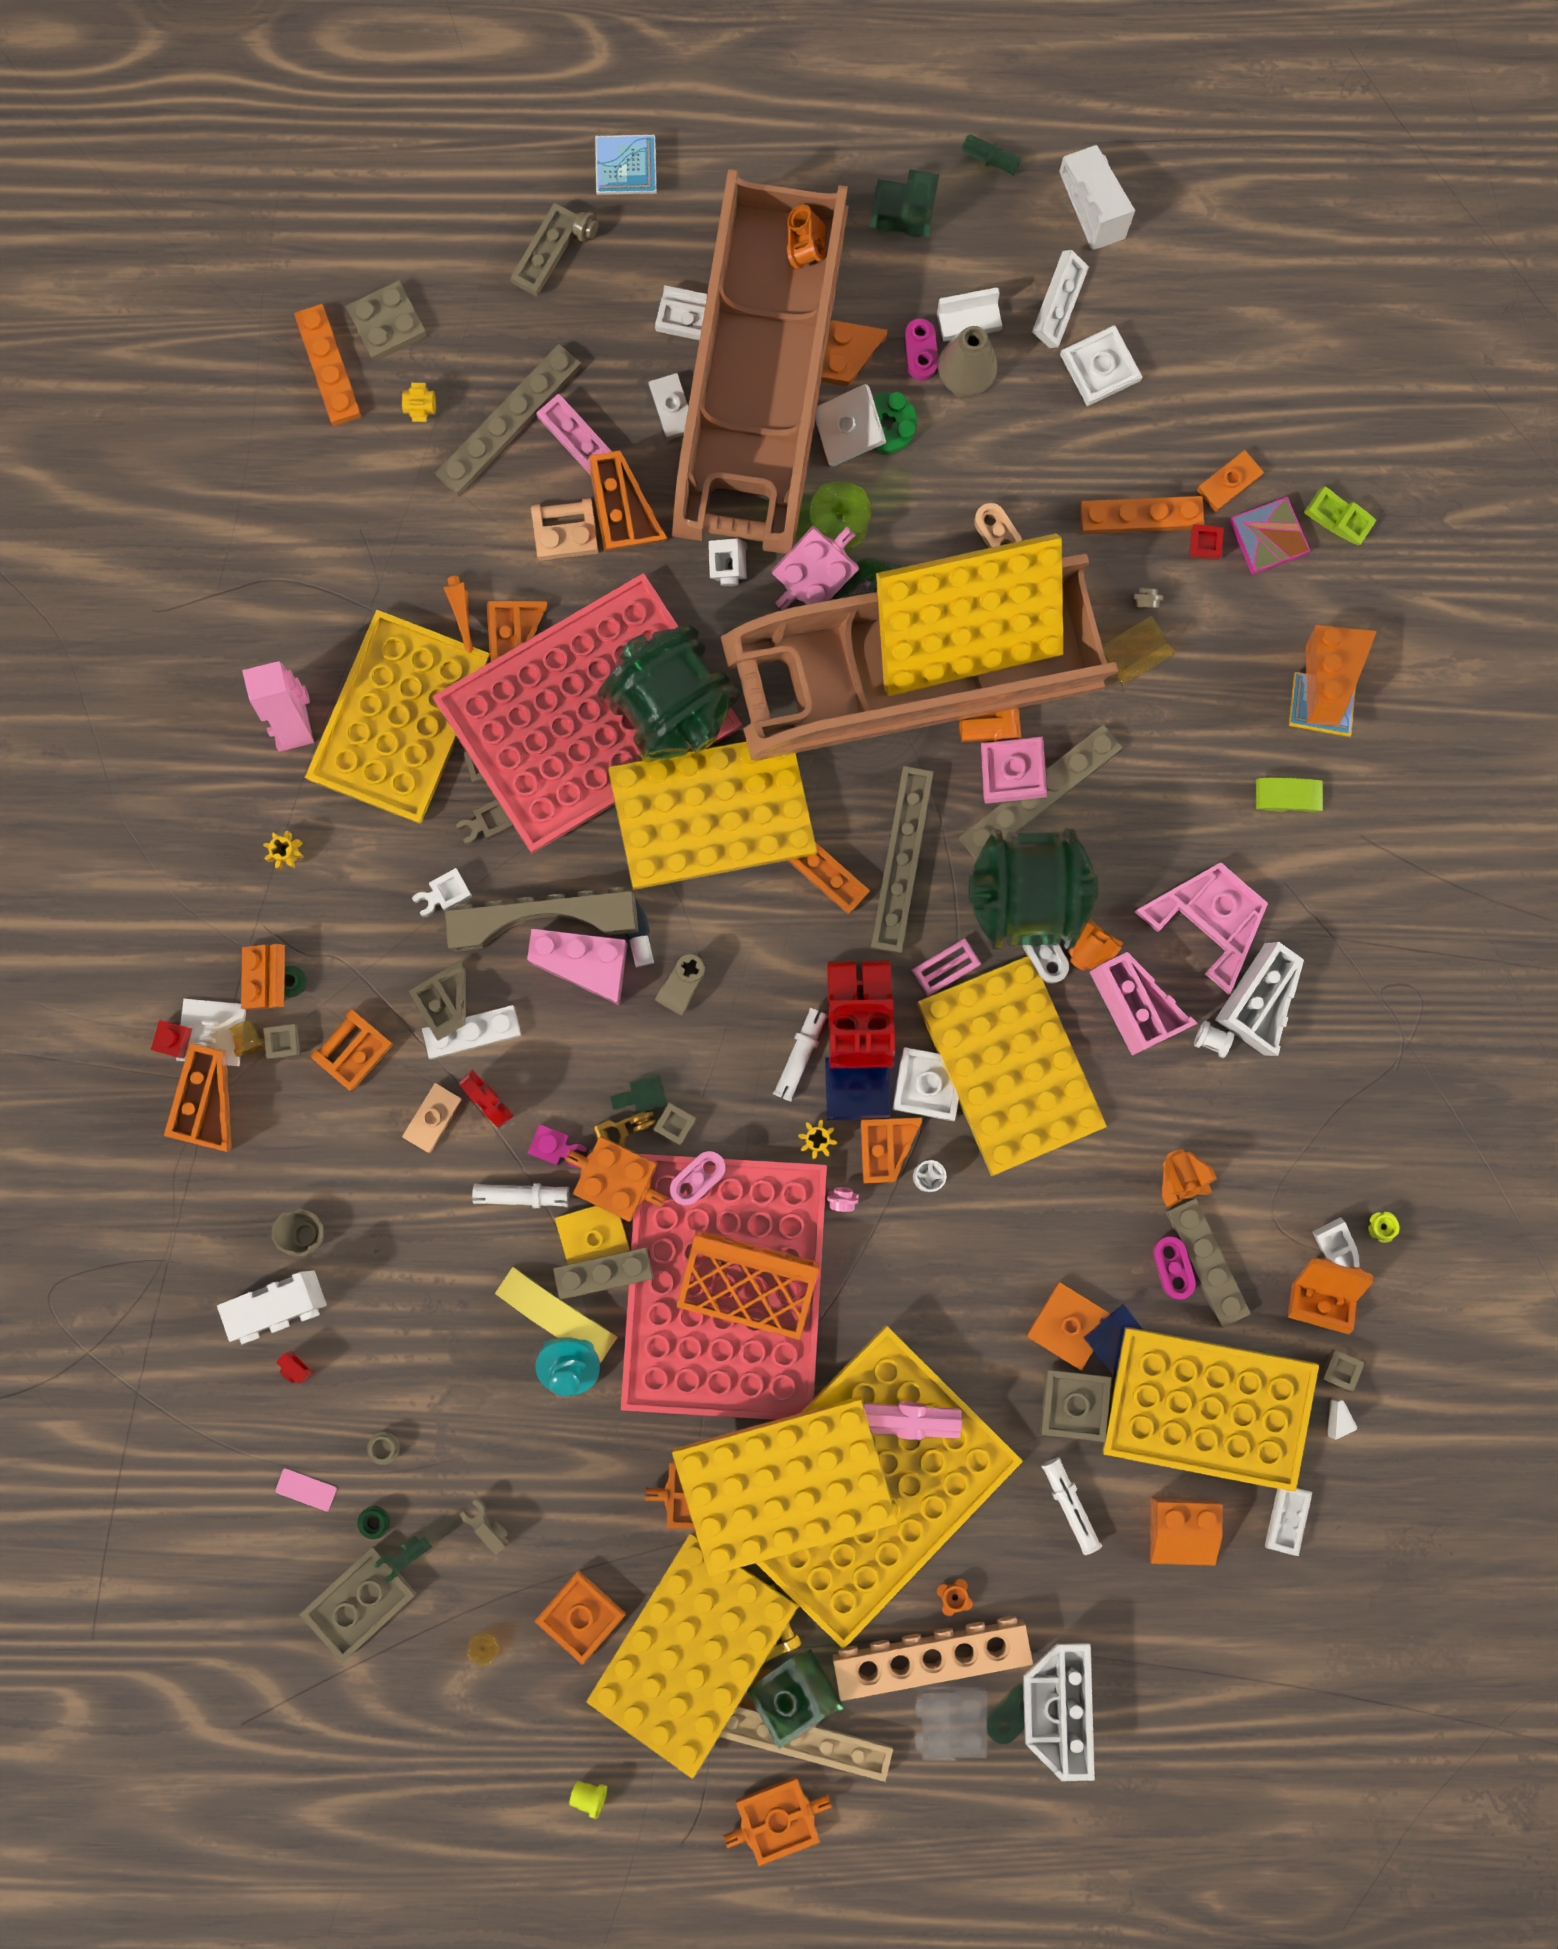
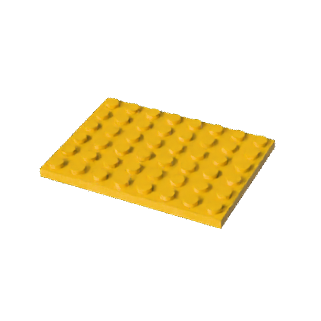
[756,1325,1023,1650]

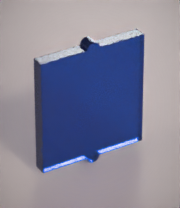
[1083,1304,1143,1380]

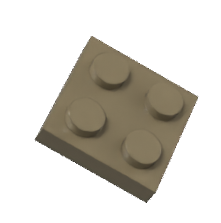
[345,280,427,362]
[1040,1369,1112,1442]

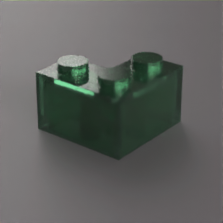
[870,169,939,238]

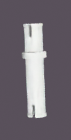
[773,1008,828,1102]
[472,1183,570,1208]
[1041,1457,1102,1555]

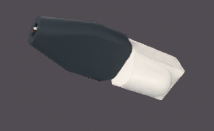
[625,898,654,968]

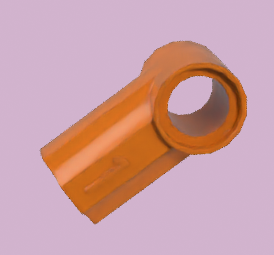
[959,708,1022,742]

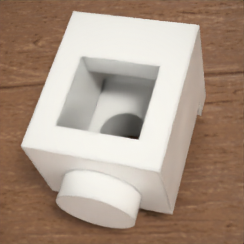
[709,538,748,586]

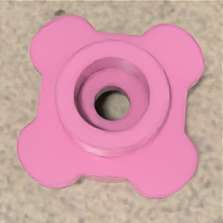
[827,1187,859,1212]

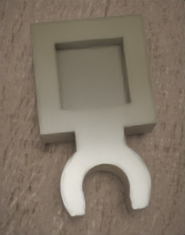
[456,799,514,845]

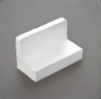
[937,288,1002,342]

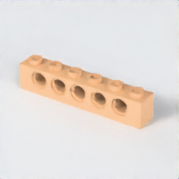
[833,1616,1033,1701]

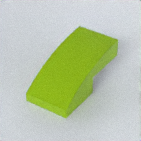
[1304,486,1377,545]
[1256,778,1323,813]

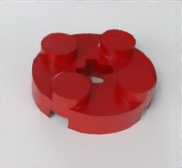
[459,1069,514,1128]

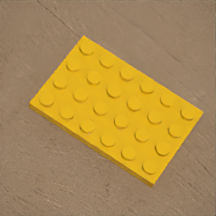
[876,533,1063,696]
[305,609,490,824]
[608,741,817,890]
[917,956,1107,1176]
[1102,1326,1319,1492]
[672,1396,897,1576]
[586,1533,799,1779]

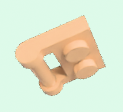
[531,498,599,561]

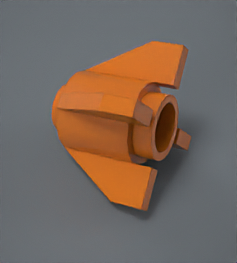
[1068,914,1123,971]
[1162,1149,1217,1207]

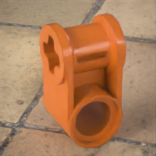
[787,204,827,270]

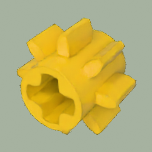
[402,383,436,422]
[263,831,304,870]
[798,1120,837,1159]

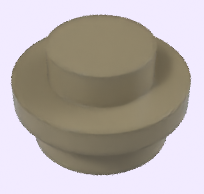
[572,211,599,243]
[1132,588,1163,608]
[367,1432,400,1465]

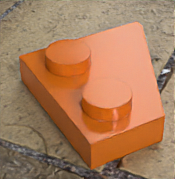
[821,320,888,387]

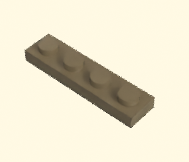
[1165,1198,1251,1328]

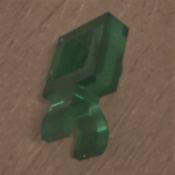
[610,1075,667,1114]
[375,1535,432,1582]

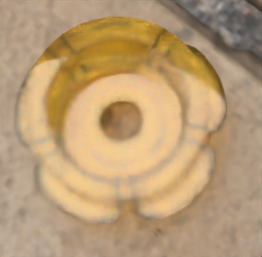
[467,1633,499,1666]

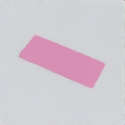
[275,1468,337,1511]

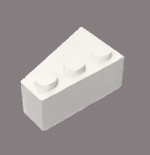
[217,1270,327,1345]

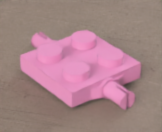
[772,525,859,610]

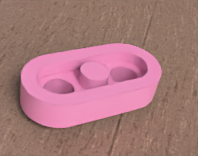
[670,1151,726,1205]

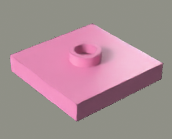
[981,736,1047,804]

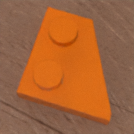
[487,601,548,662]
[861,1118,922,1183]

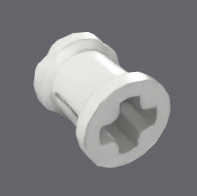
[1194,1021,1235,1058]

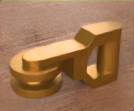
[592,1111,657,1146]

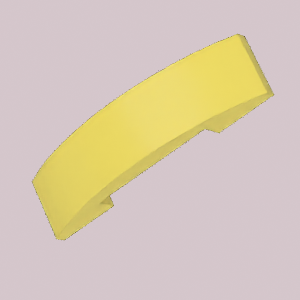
[495,1267,618,1364]

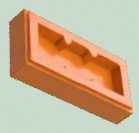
[1197,450,1264,512]

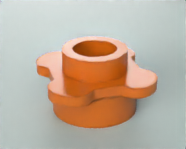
[937,1579,973,1616]

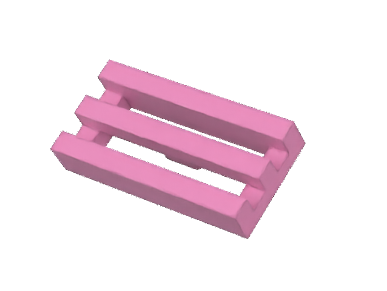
[912,938,981,997]

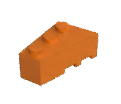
[588,451,667,552]
[1306,625,1377,726]
[164,1043,232,1152]

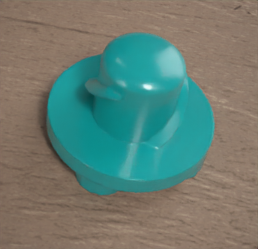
[535,1337,600,1397]

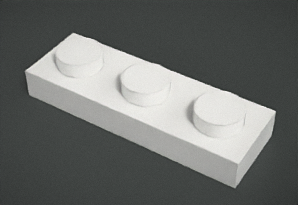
[1032,250,1089,348]
[422,1005,522,1060]

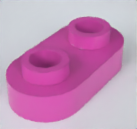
[904,319,938,381]
[1153,1236,1196,1300]

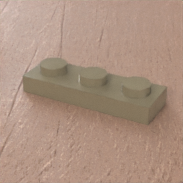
[510,203,577,297]
[553,1248,654,1300]

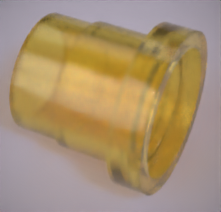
[229,1020,265,1057]

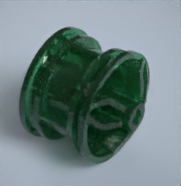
[597,625,742,763]
[968,828,1098,949]

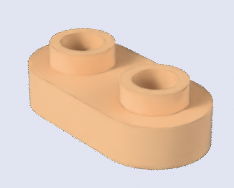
[974,503,1022,548]

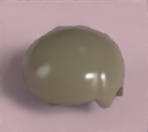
[272,1208,324,1257]

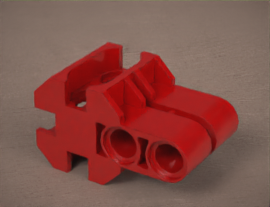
[827,960,895,1068]

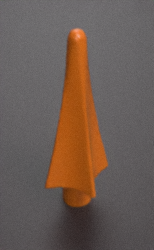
[443,576,473,653]

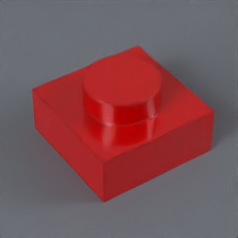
[1189,524,1224,560]
[151,1020,193,1059]
[276,1351,315,1384]

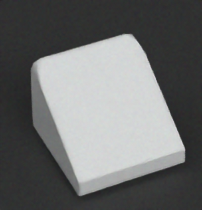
[1328,1397,1357,1440]

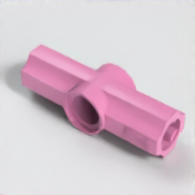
[863,1402,962,1440]

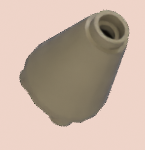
[938,326,998,398]

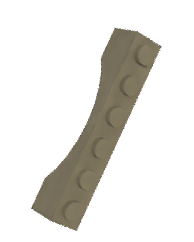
[445,887,639,952]

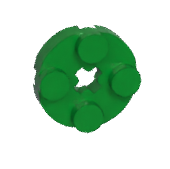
[872,392,917,455]

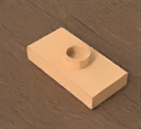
[402,1083,463,1153]

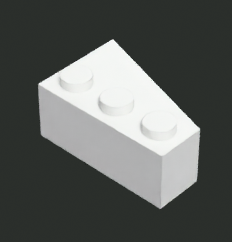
[1059,145,1135,251]
[1215,942,1304,1056]

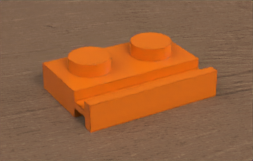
[241,944,285,1010]

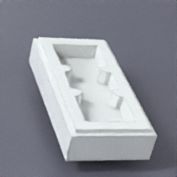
[649,373,688,441]
[1264,1488,1313,1556]

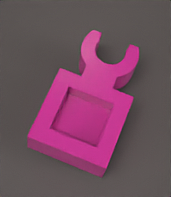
[528,1124,588,1168]

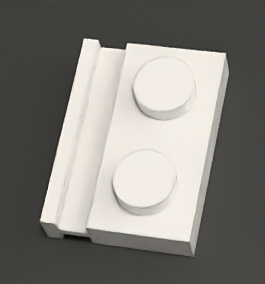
[655,285,707,340]

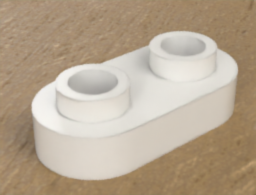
[1021,924,1069,984]

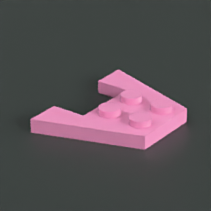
[1135,862,1268,994]

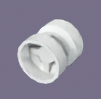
[913,1160,947,1192]

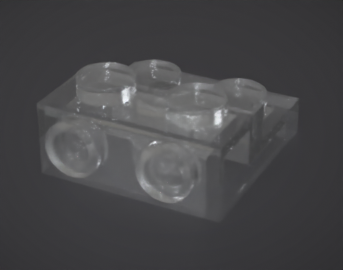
[915,1687,987,1761]

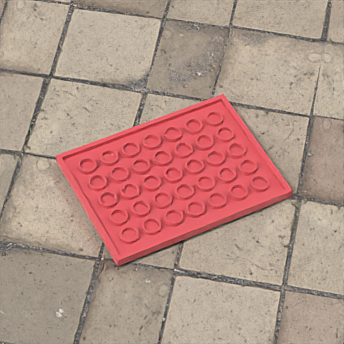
[432,573,742,854]
[621,1154,827,1420]

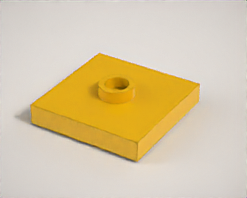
[555,1206,631,1265]

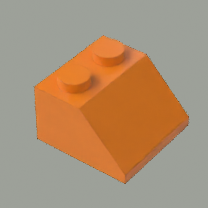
[1150,1497,1223,1566]

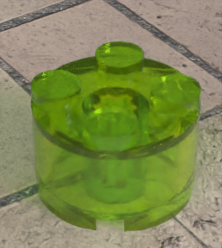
[809,481,871,551]

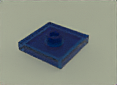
[825,1057,890,1120]

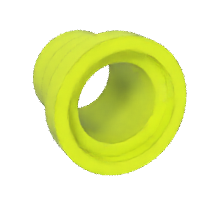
[569,1781,607,1819]

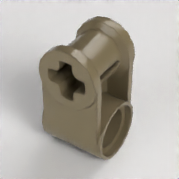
[655,954,705,1016]

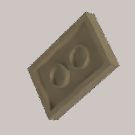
[299,1545,417,1663]

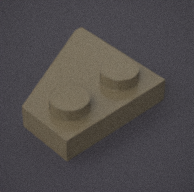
[408,961,466,1041]

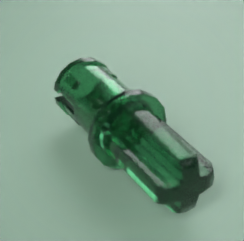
[962,134,1022,176]

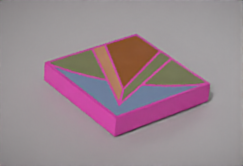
[1229,496,1311,575]

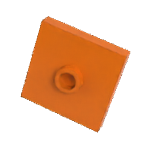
[1026,1282,1114,1370]
[534,1570,626,1665]

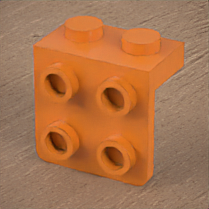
[1288,1258,1374,1335]

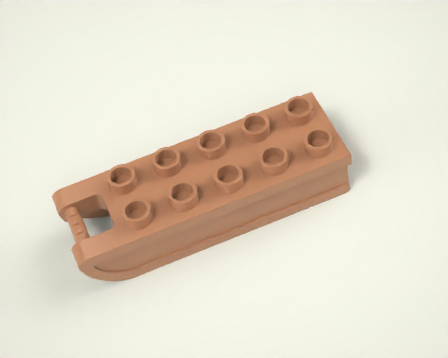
[672,169,848,554]
[720,554,1119,760]

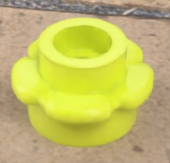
[1368,1212,1400,1243]

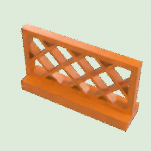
[676,1230,820,1340]

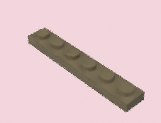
[435,344,582,496]
[959,724,1123,862]
[870,766,934,954]

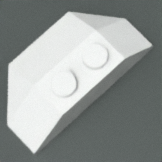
[1023,1643,1095,1781]

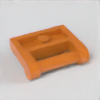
[310,1008,394,1092]

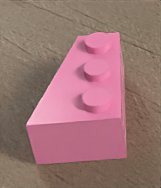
[242,661,315,752]
[527,929,628,1006]
[1090,952,1198,1055]

